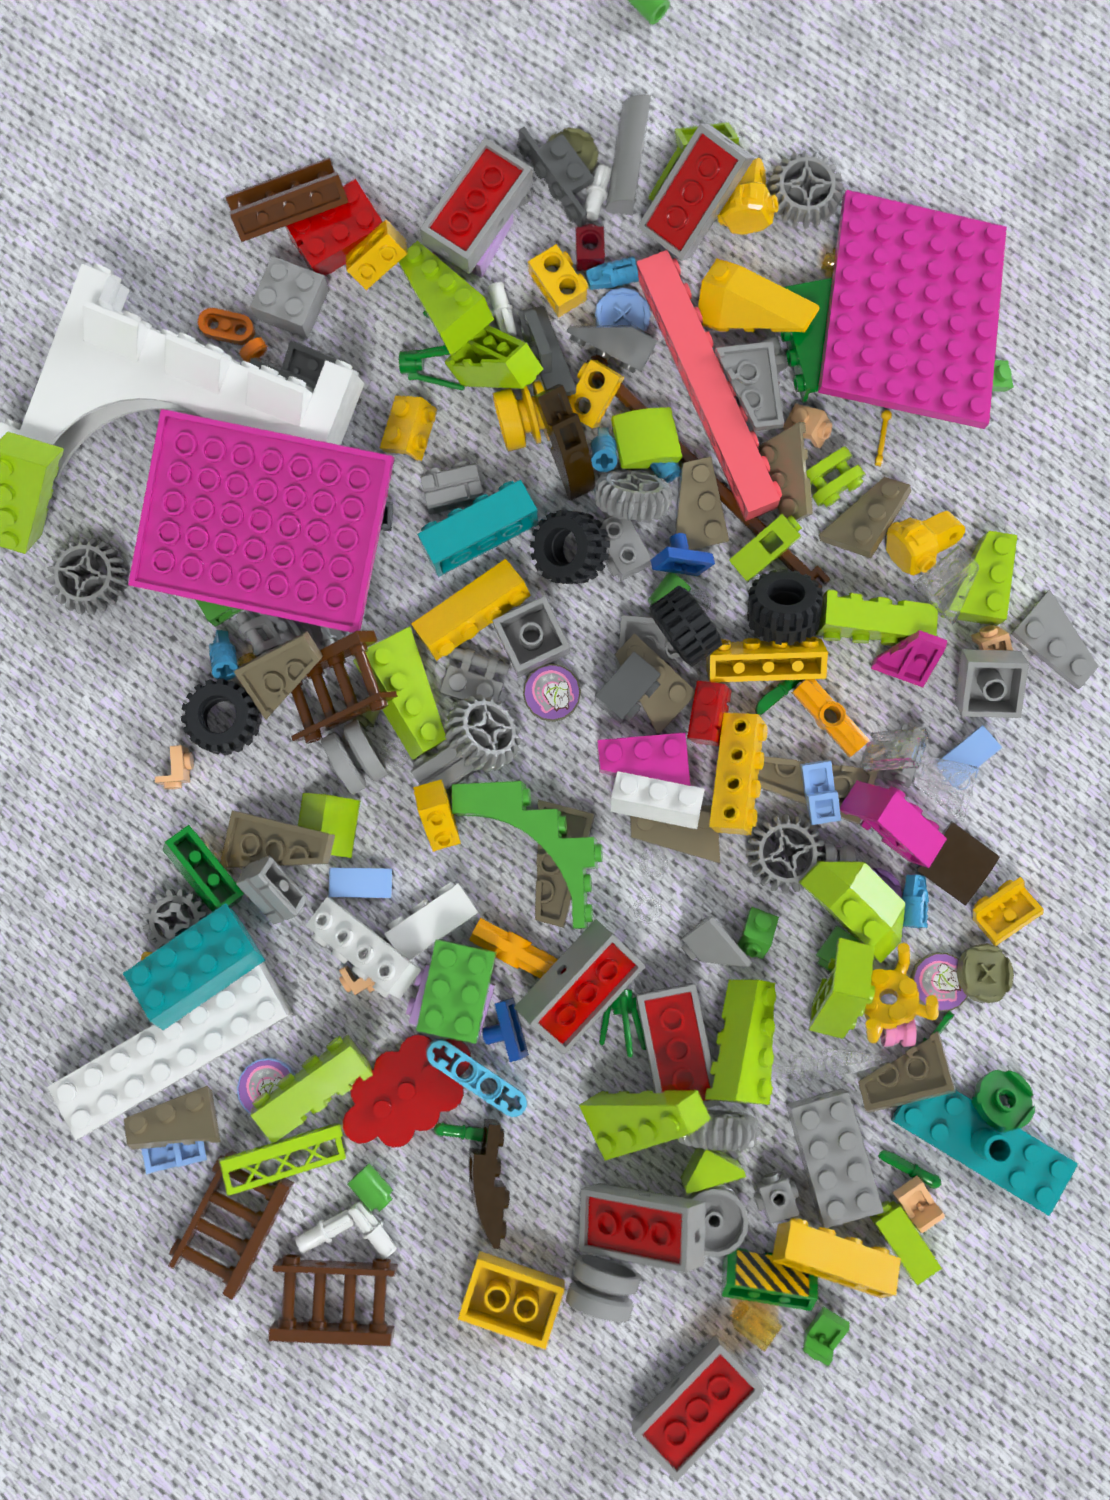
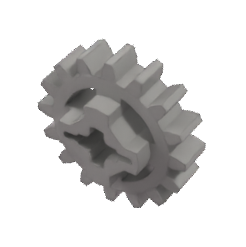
[143,889,209,949]

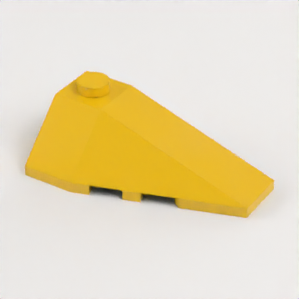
[698,258,820,332]

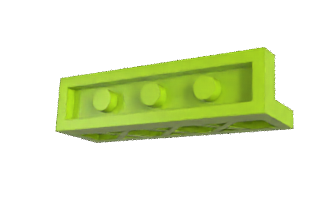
[219,1123,346,1196]

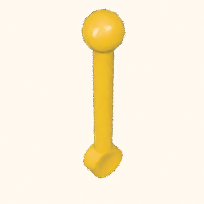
[875,410,892,467]

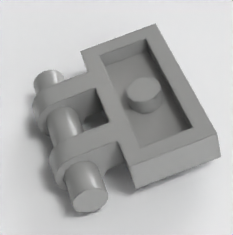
[236,611,301,657]
[440,647,510,703]

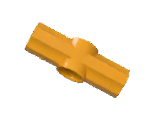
[791,679,870,758]
[469,918,558,979]

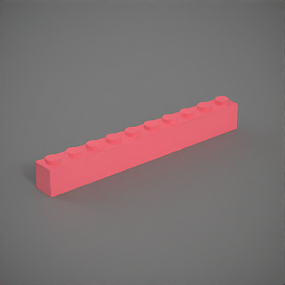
[636,250,782,521]

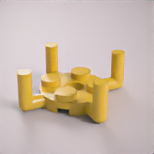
[864,943,939,1043]

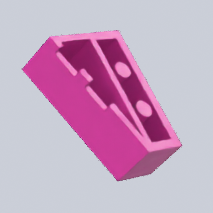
[597,733,690,786]
[840,781,947,868]

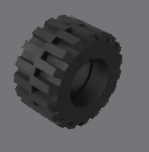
[530,510,610,584]
[747,569,823,645]
[650,586,722,666]
[181,678,261,755]

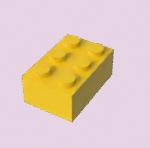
[458,1251,565,1350]

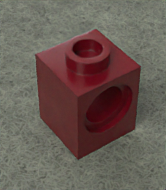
[575,224,605,271]

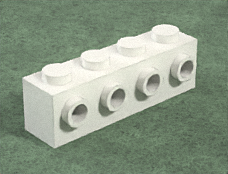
[305,897,421,999]

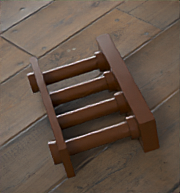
[225,157,348,242]
[291,631,398,744]
[168,1150,294,1300]
[268,1254,398,1347]

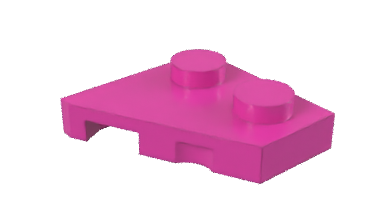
[871,630,947,687]

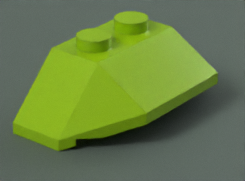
[798,861,905,963]

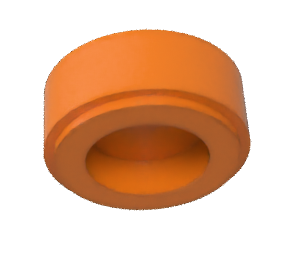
[239,337,268,363]

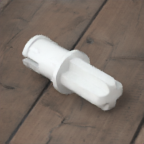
[583,164,612,221]
[487,282,517,337]
[348,1201,398,1259]
[295,1210,355,1254]

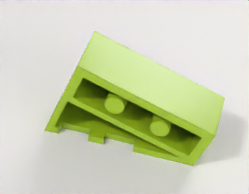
[444,325,543,389]
[941,531,1018,626]
[809,938,875,1039]

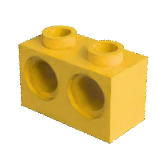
[346,219,408,290]
[528,244,588,318]
[567,360,625,429]
[413,779,461,852]

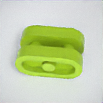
[806,446,866,508]

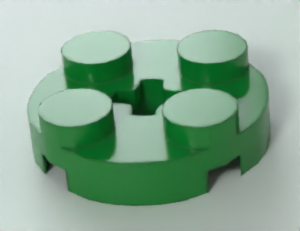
[972,1070,1035,1133]

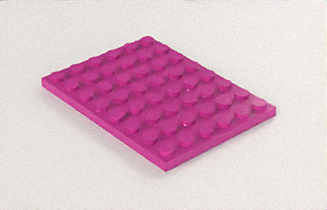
[818,190,1007,429]
[128,409,395,633]

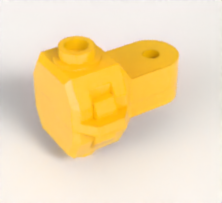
[717,158,778,235]
[886,511,966,576]

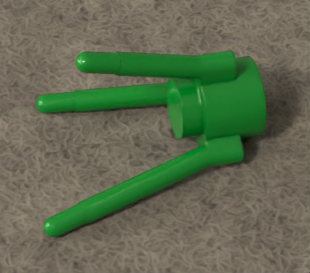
[399,345,465,391]
[599,989,646,1057]

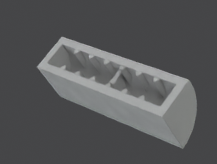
[605,94,651,216]

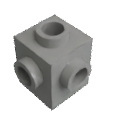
[753,1172,800,1224]

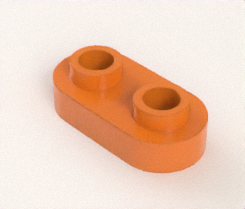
[198,308,255,345]

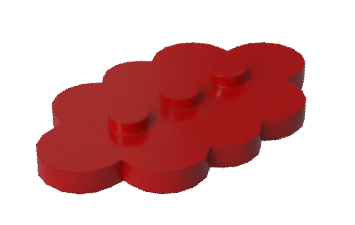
[343,1034,471,1148]

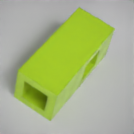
[729,514,802,582]
[870,1200,942,1286]

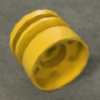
[492,380,550,452]

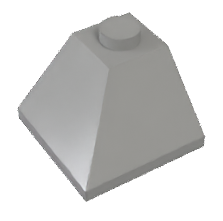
[681,916,752,967]

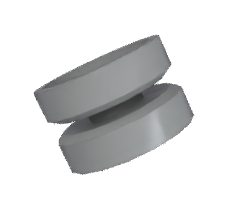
[321,719,389,795]
[681,1183,749,1257]
[566,1255,641,1323]

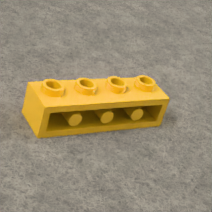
[411,559,531,661]
[706,636,828,682]
[709,713,768,835]
[772,1218,901,1298]

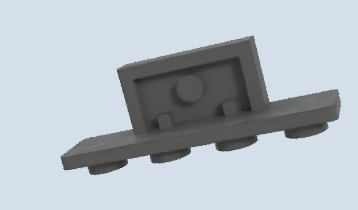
[517,127,594,227]
[518,306,576,396]
[250,341,362,405]

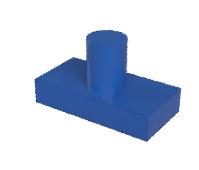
[650,533,715,576]
[482,997,529,1062]

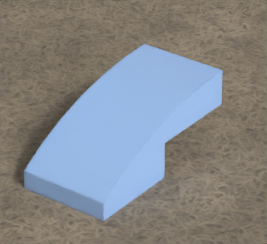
[934,725,1002,786]
[800,760,841,825]
[328,868,392,898]
[141,1141,207,1174]

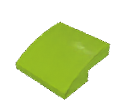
[611,407,682,469]

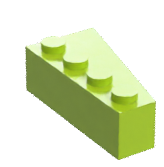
[398,240,494,356]
[0,432,64,554]
[816,589,938,646]
[353,626,446,760]
[705,979,776,1105]
[251,1035,373,1144]
[579,1090,711,1161]

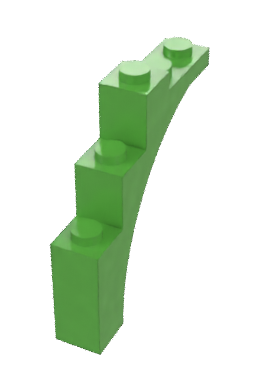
[452,781,603,929]

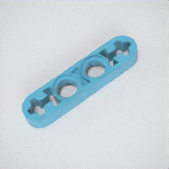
[426,1039,527,1117]

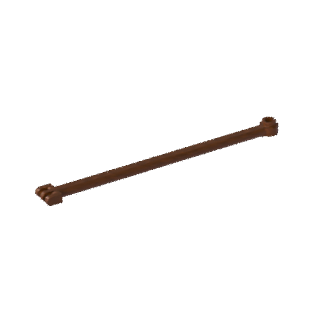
[586,355,830,588]

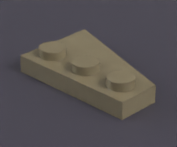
[757,422,813,522]
[675,456,729,550]
[819,477,911,558]
[233,631,323,720]
[614,633,695,735]
[630,805,720,864]
[858,1031,956,1113]
[124,1086,221,1149]

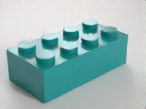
[417,480,538,577]
[122,903,265,1031]

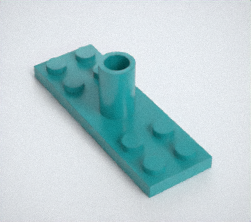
[891,1090,1078,1217]

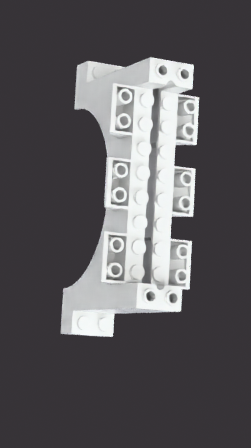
[0,263,365,481]

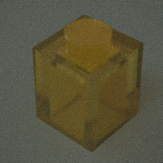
[731,1301,782,1352]

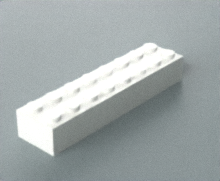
[47,963,293,1140]

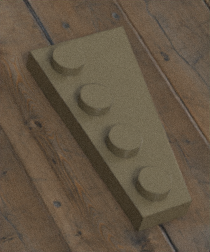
[758,756,879,825]
[535,799,595,928]
[220,810,335,868]

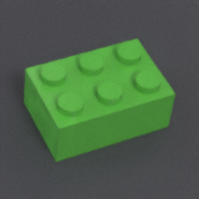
[416,939,497,1044]

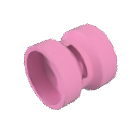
[880,1019,916,1047]

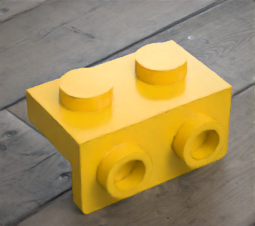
[379,395,437,461]
[973,877,1044,946]

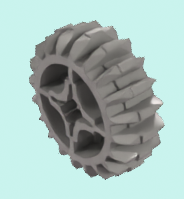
[768,150,844,229]
[594,469,672,522]
[46,537,127,615]
[444,694,522,773]
[746,814,826,893]
[678,1109,759,1151]

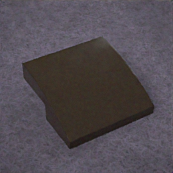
[916,821,1000,906]

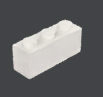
[611,771,705,829]
[385,882,480,960]

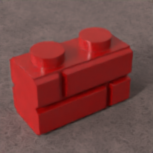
[687,681,732,747]

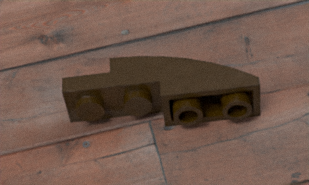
[533,384,595,501]
[468,1119,510,1249]

